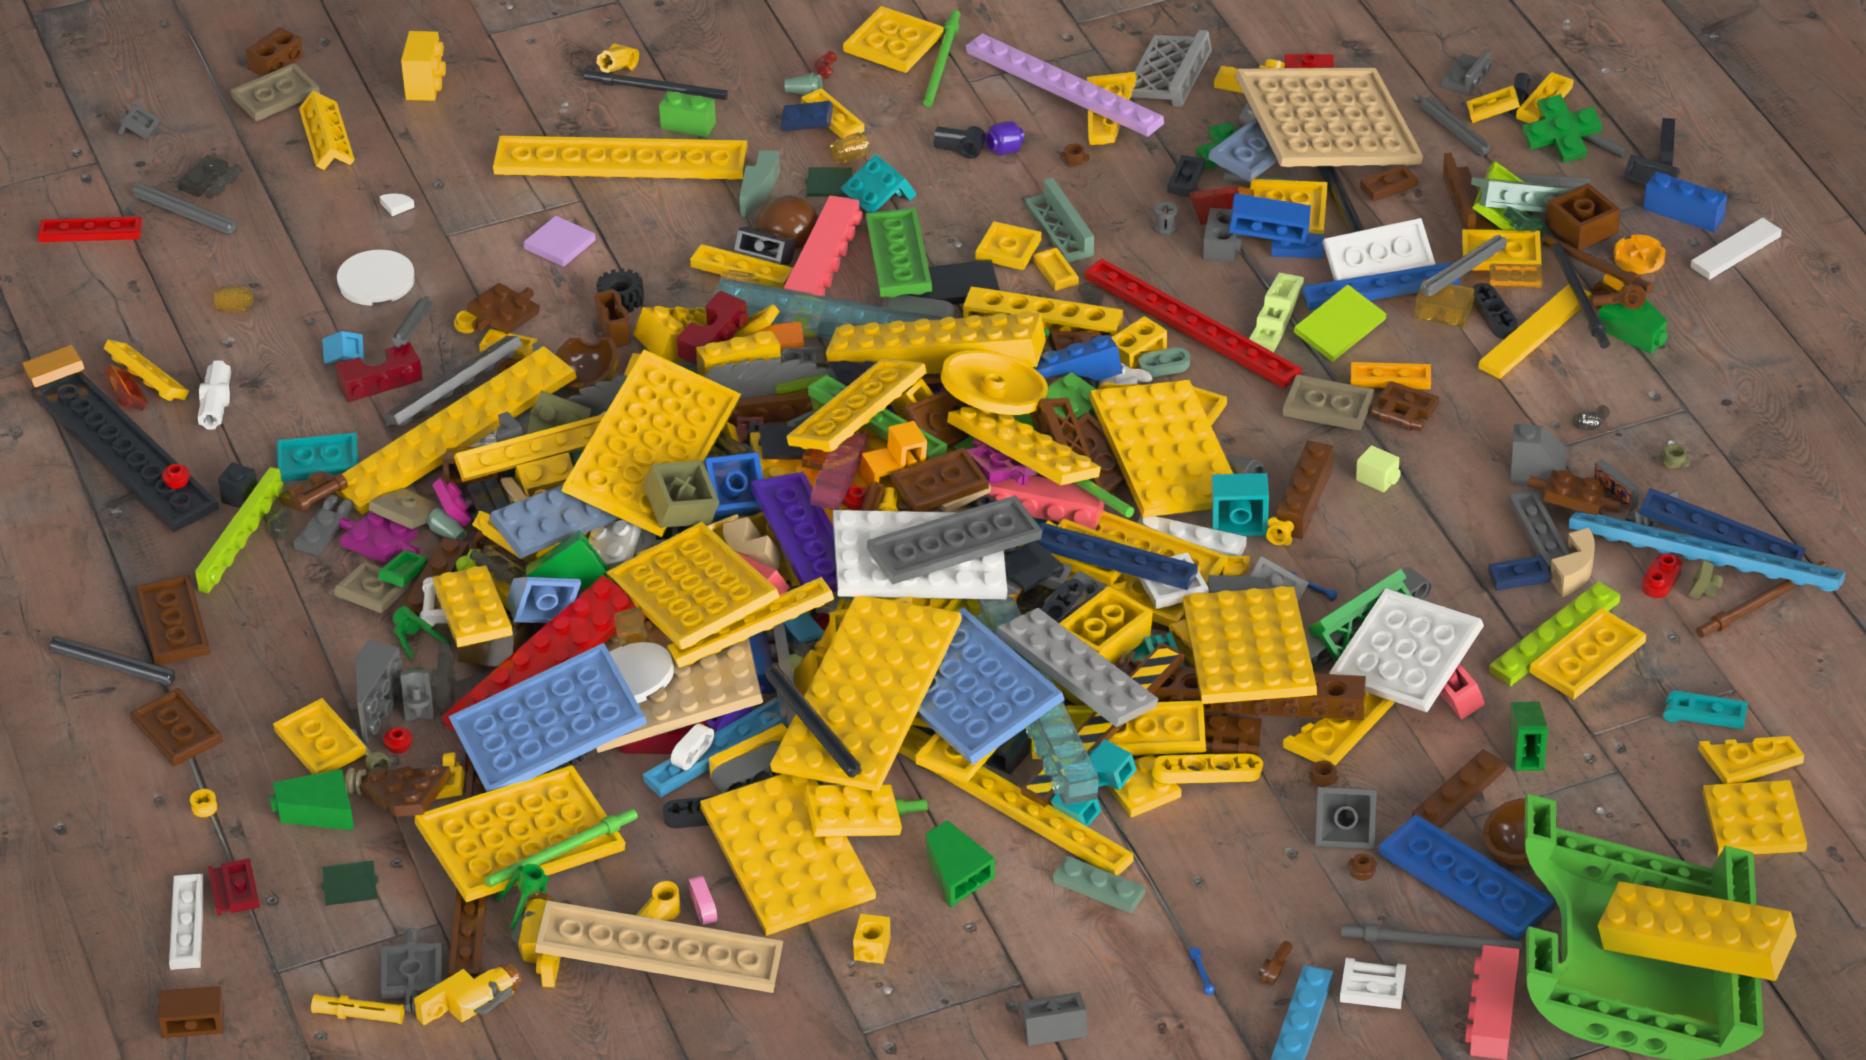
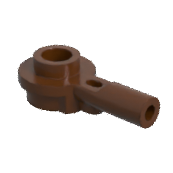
[1593,284,1646,309]
[1258,941,1293,986]

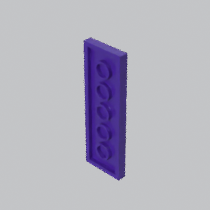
[751,471,837,593]

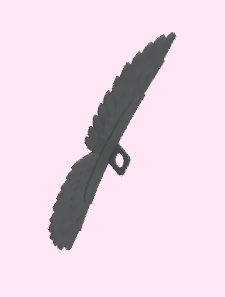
[566,358,829,418]

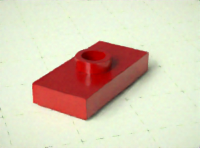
[1284,53,1334,68]

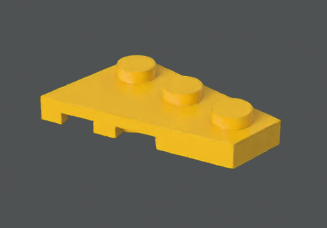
[1698,736,1804,784]

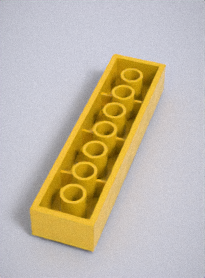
[826,312,1046,374]

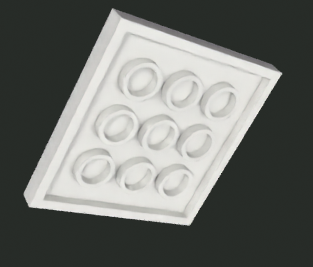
[1329,589,1484,712]

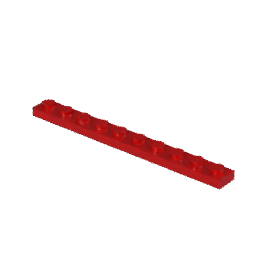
[1085,258,1302,389]

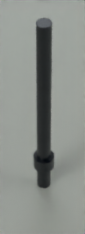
[584,70,728,100]
[1551,242,1610,349]

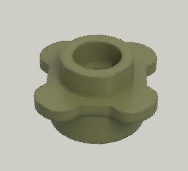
[1660,444,1690,469]

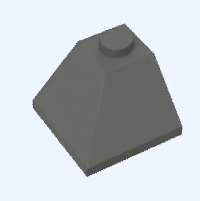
[1510,424,1567,485]
[1315,787,1377,849]

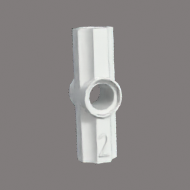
[198,361,231,430]

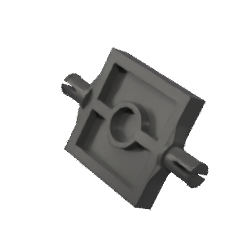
[381,928,442,1012]

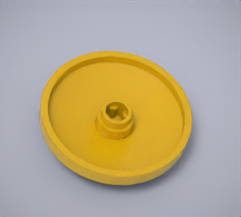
[941,350,1048,415]

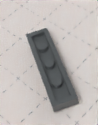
[1509,489,1570,572]

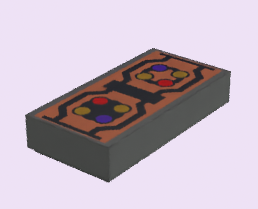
[1594,459,1640,511]

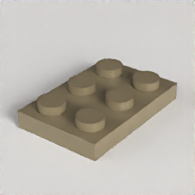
[230,63,320,121]
[1283,375,1374,431]

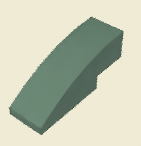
[740,150,780,217]

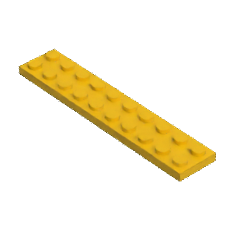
[493,136,748,180]
[335,346,577,515]

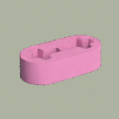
[687,876,717,925]

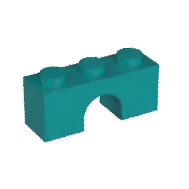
[1051,739,1137,827]

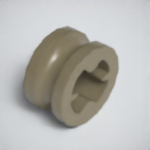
[345,768,367,795]

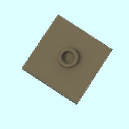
[369,488,444,529]
[334,562,411,613]

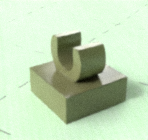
[1688,560,1723,600]

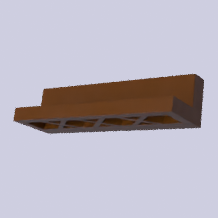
[1443,152,1493,230]
[1030,398,1103,489]

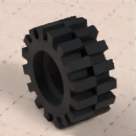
[596,268,644,312]

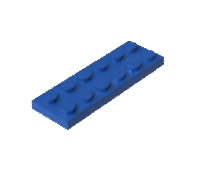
[1378,814,1556,941]

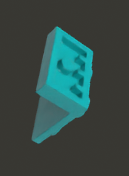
[841,154,917,213]

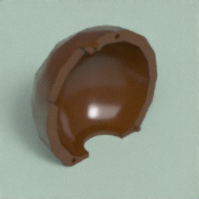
[756,195,819,248]
[556,337,619,392]
[1482,798,1557,866]

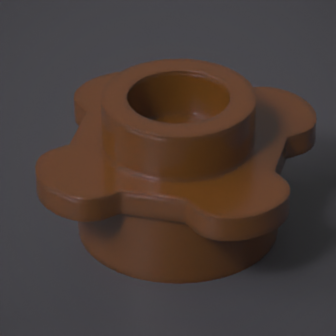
[1060,143,1090,167]

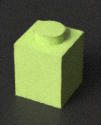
[1356,445,1401,492]

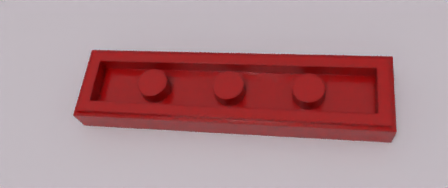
[38,216,143,242]

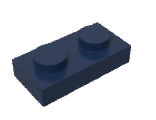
[780,101,833,132]
[1488,556,1550,591]

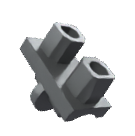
[401,668,434,721]

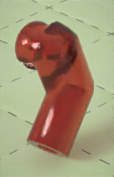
[814,51,837,79]

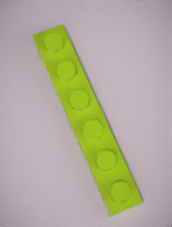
[195,467,284,594]
[1489,581,1621,687]

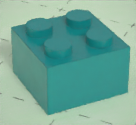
[1211,473,1269,536]

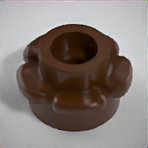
[1309,761,1338,787]
[1348,853,1377,881]

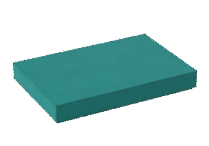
[276,432,359,482]

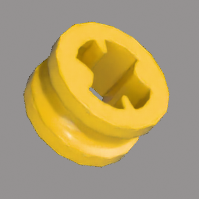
[190,789,217,817]

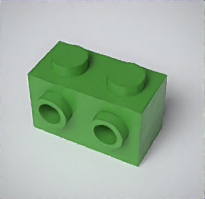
[659,91,716,137]

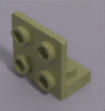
[525,391,591,465]

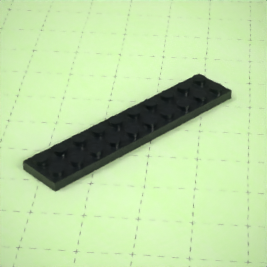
[31,371,219,533]

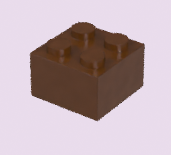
[1546,183,1621,250]

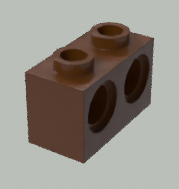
[246,27,303,76]

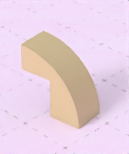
[723,517,781,570]
[1550,528,1595,597]

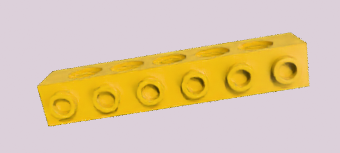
[963,286,1123,339]

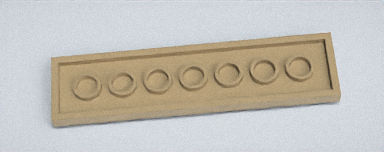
[535,900,783,993]

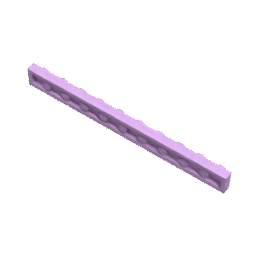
[966,33,1164,137]

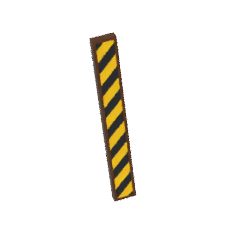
[1021,642,1185,808]

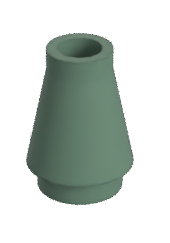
[785,72,823,95]
[427,507,467,541]

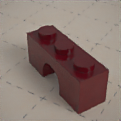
[676,290,748,365]
[335,342,423,403]

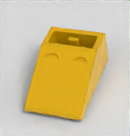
[633,306,708,362]
[515,452,573,497]

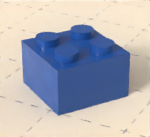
[703,452,763,520]

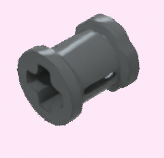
[1154,202,1177,236]

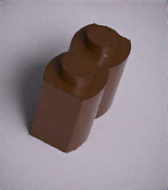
[594,289,631,348]

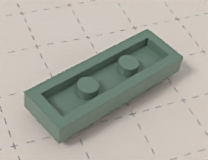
[1053,856,1145,914]

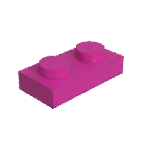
[433,478,472,526]

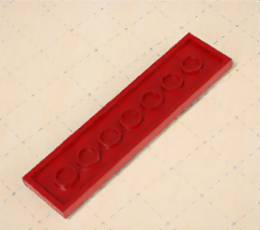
[441,575,640,734]

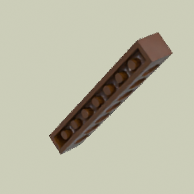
[1137,665,1366,720]

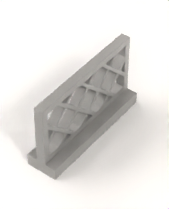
[1131,30,1212,107]

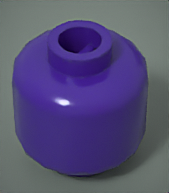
[985,121,1024,156]

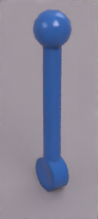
[1292,572,1338,600]
[1189,948,1215,995]

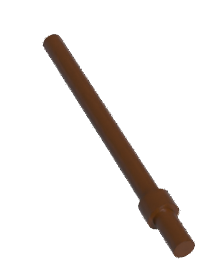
[1543,235,1654,294]
[1696,561,1828,638]

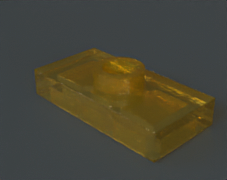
[1489,263,1543,288]

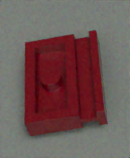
[208,858,260,916]

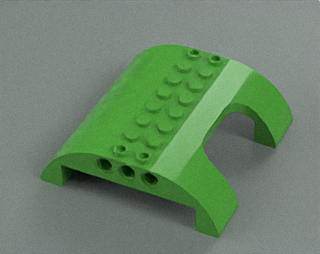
[1525,793,1764,1060]

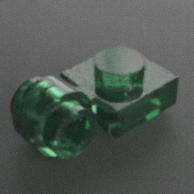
[1503,206,1547,238]

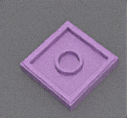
[523,216,596,267]

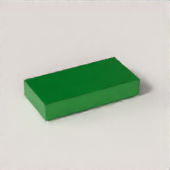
[378,550,428,587]

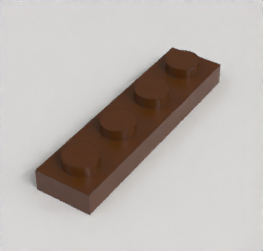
[400,537,470,616]
[1412,749,1506,829]

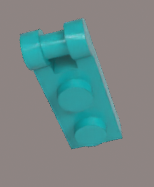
[1663,691,1748,730]

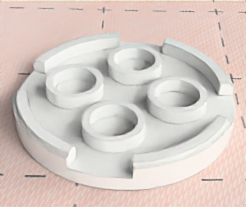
[337,250,415,306]
[609,642,674,703]

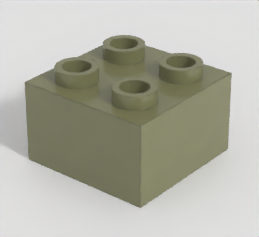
[643,460,719,528]

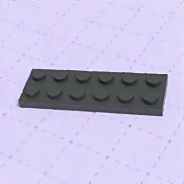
[867,495,1042,585]

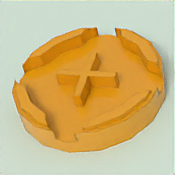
[1613,234,1666,274]

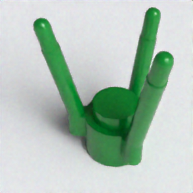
[393,606,451,659]
[495,864,549,931]

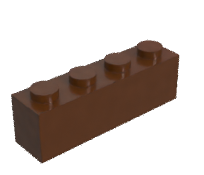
[1277,440,1333,540]

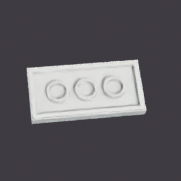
[1323,218,1436,281]

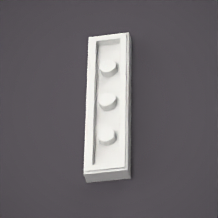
[1691,218,1782,280]
[169,874,204,970]

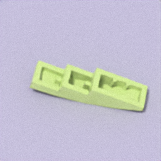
[1249,272,1304,352]

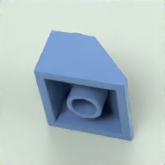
[507,577,581,623]

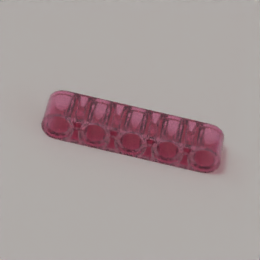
[810,432,869,510]

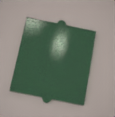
[805,167,853,197]
[321,860,379,906]

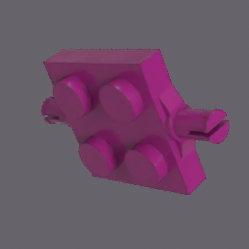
[966,438,1037,486]
[339,512,421,564]

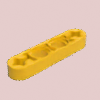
[1152,754,1263,784]

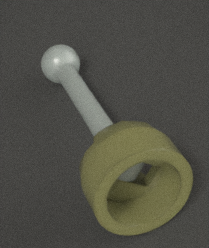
[351,728,391,771]

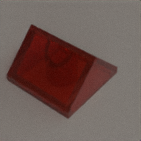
[1189,185,1254,225]

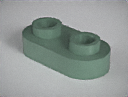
[1138,347,1190,378]

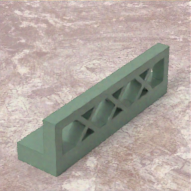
[1471,177,1573,213]
[1025,178,1094,263]

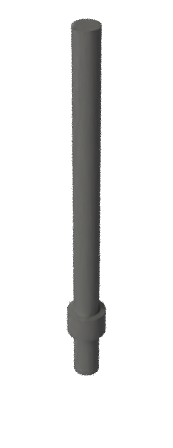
[1341,924,1522,953]

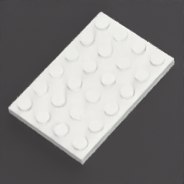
[833,510,1007,599]

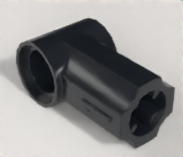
[933,126,986,159]

